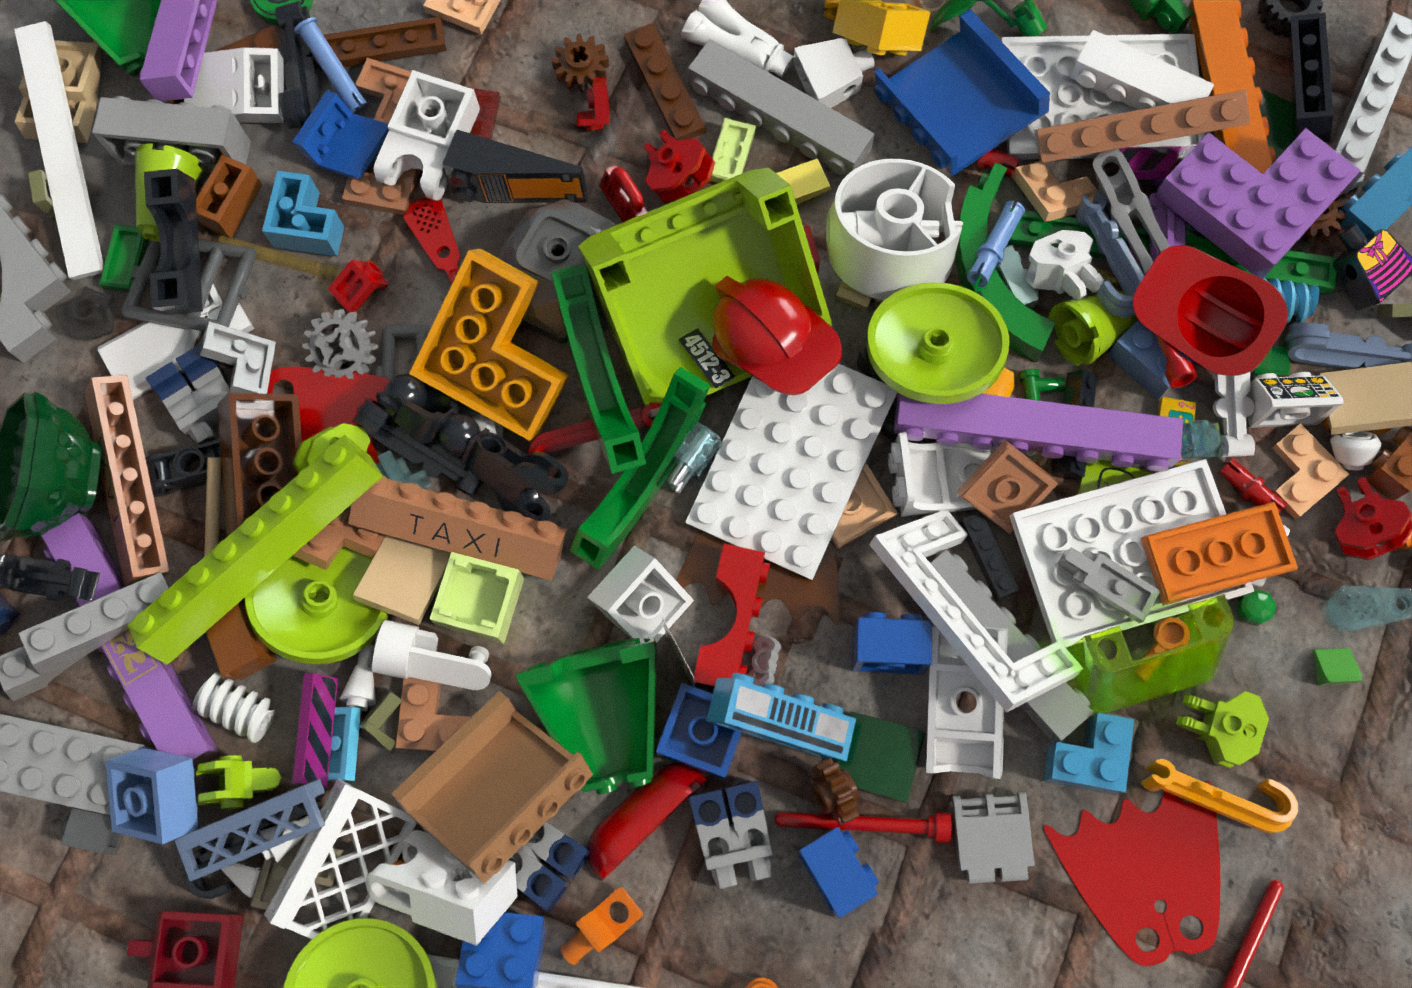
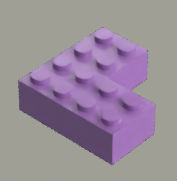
[1155,128,1361,279]

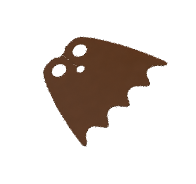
[676,530,839,625]

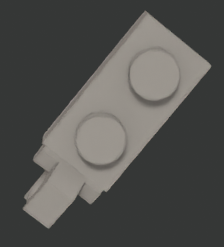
[1058,547,1160,623]

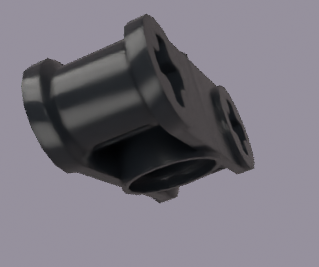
[145,438,222,497]

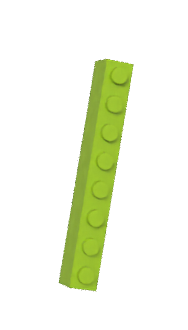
[127,434,383,665]

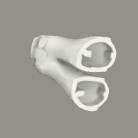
[681,0,794,78]

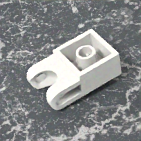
[374,70,480,200]
[366,830,517,946]

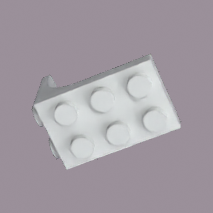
[888,432,997,517]

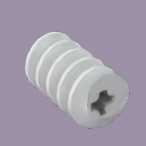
[192,672,275,743]

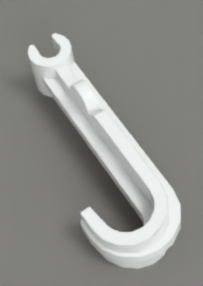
[1213,372,1255,457]

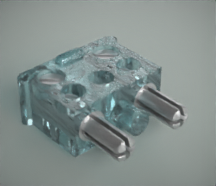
[668,422,722,493]

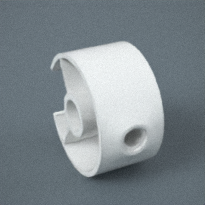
[826,159,963,300]

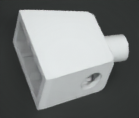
[793,38,874,108]

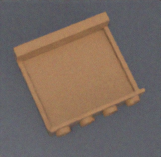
[391,691,593,884]

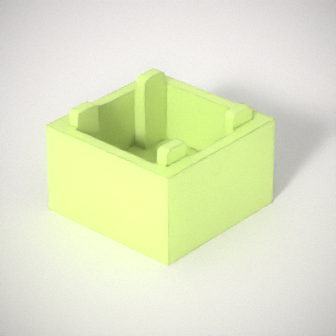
[430,552,524,644]

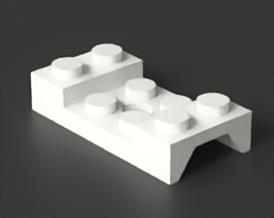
[926,625,1008,779]

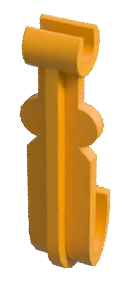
[1141,759,1298,834]

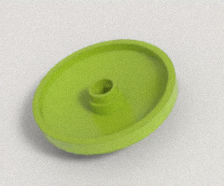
[867,282,1009,404]
[245,546,389,664]
[284,918,437,988]

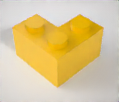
[833,0,930,55]

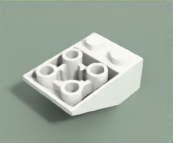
[184,48,284,123]

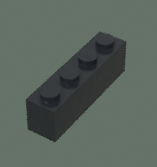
[1289,13,1333,142]

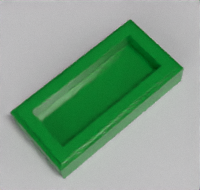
[99,224,149,292]

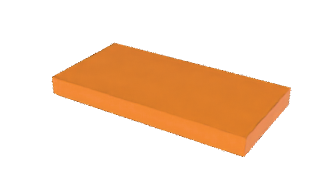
[1140,502,1298,606]

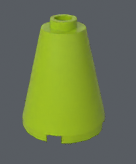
[135,143,204,242]
[1049,290,1138,366]

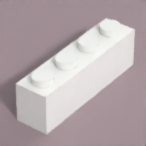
[1070,30,1214,110]

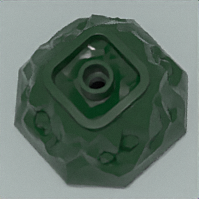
[0,391,102,541]

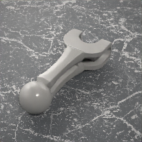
[1093,149,1171,276]

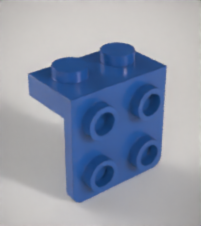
[292,91,389,179]

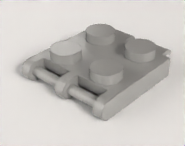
[952,791,1035,884]

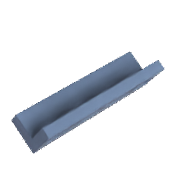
[174,779,325,882]

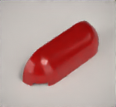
[588,763,707,881]

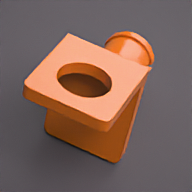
[560,887,643,965]

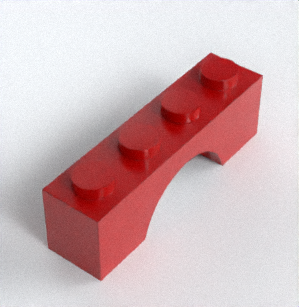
[694,543,770,690]

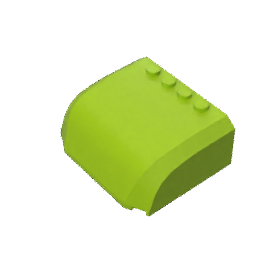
[578,167,832,405]

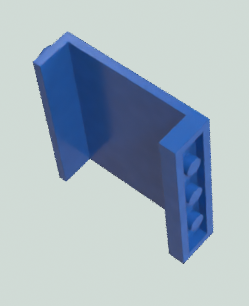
[874,9,1050,176]

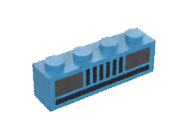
[706,673,856,761]

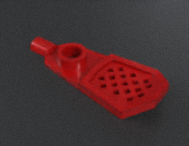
[403,197,461,283]

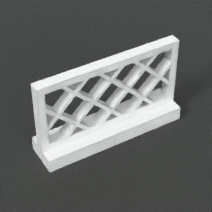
[264,779,417,939]

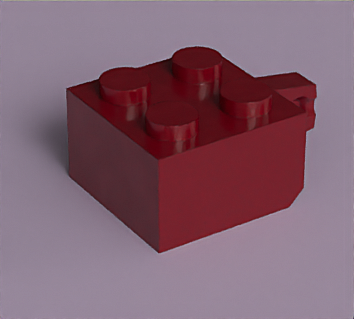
[127,910,244,988]

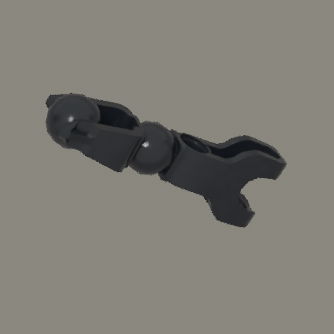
[376,373,569,521]

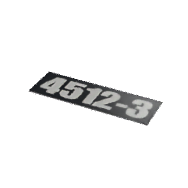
[678,328,736,389]

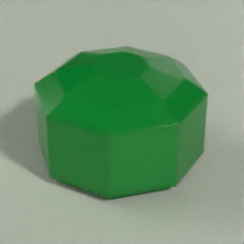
[1237,589,1276,626]

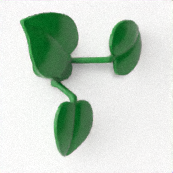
[930,0,1047,37]

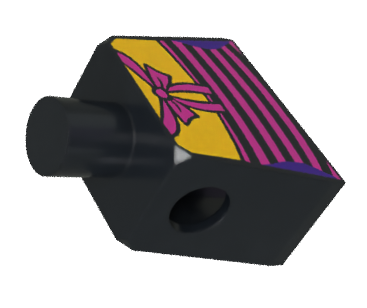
[1333,223,1412,311]

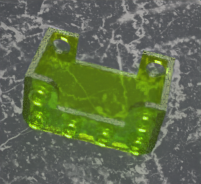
[1067,594,1234,713]

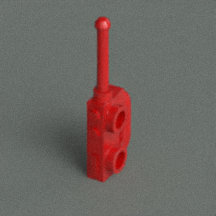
[599,166,647,222]

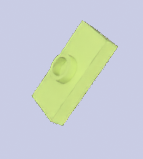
[710,118,756,183]

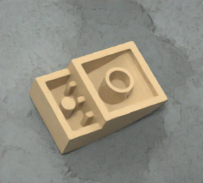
[14,40,101,143]

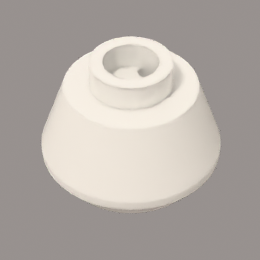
[1330,431,1381,470]

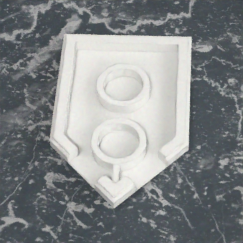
[98,321,202,400]

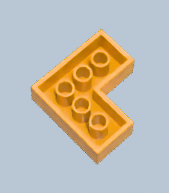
[409,249,570,441]

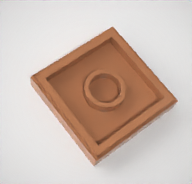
[957,440,1058,534]

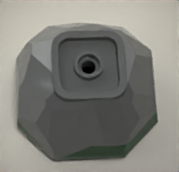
[497,199,616,344]

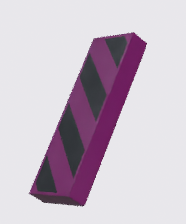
[1118,146,1195,180]
[292,673,338,787]

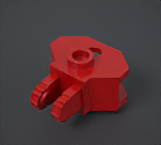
[643,129,716,205]
[1335,477,1412,561]

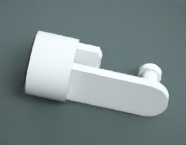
[371,620,491,690]

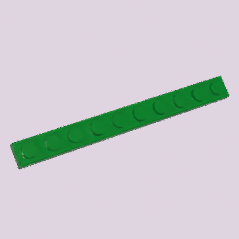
[1008,208,1337,294]

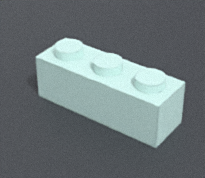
[995,245,1039,309]

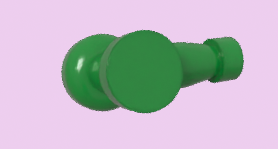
[1018,369,1066,401]

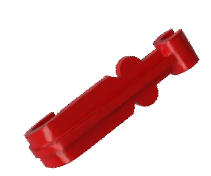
[527,403,661,478]

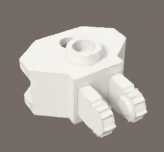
[1025,230,1104,300]

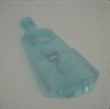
[1327,585,1412,632]

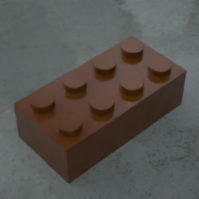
[217,393,302,538]

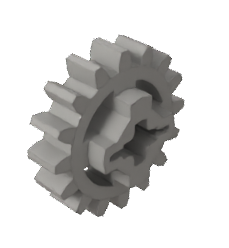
[302,309,378,379]

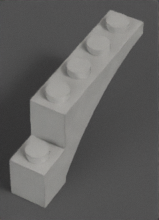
[0,193,71,363]
[0,572,169,701]

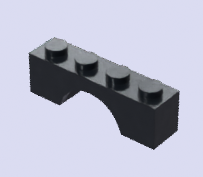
[144,168,203,315]

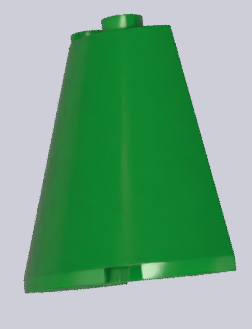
[53,0,161,76]
[516,637,657,795]

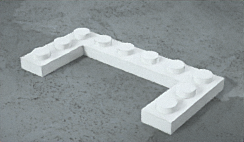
[869,511,1083,712]

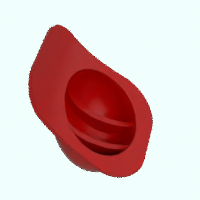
[1132,245,1288,376]
[712,276,842,395]

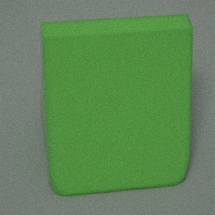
[1313,648,1362,686]

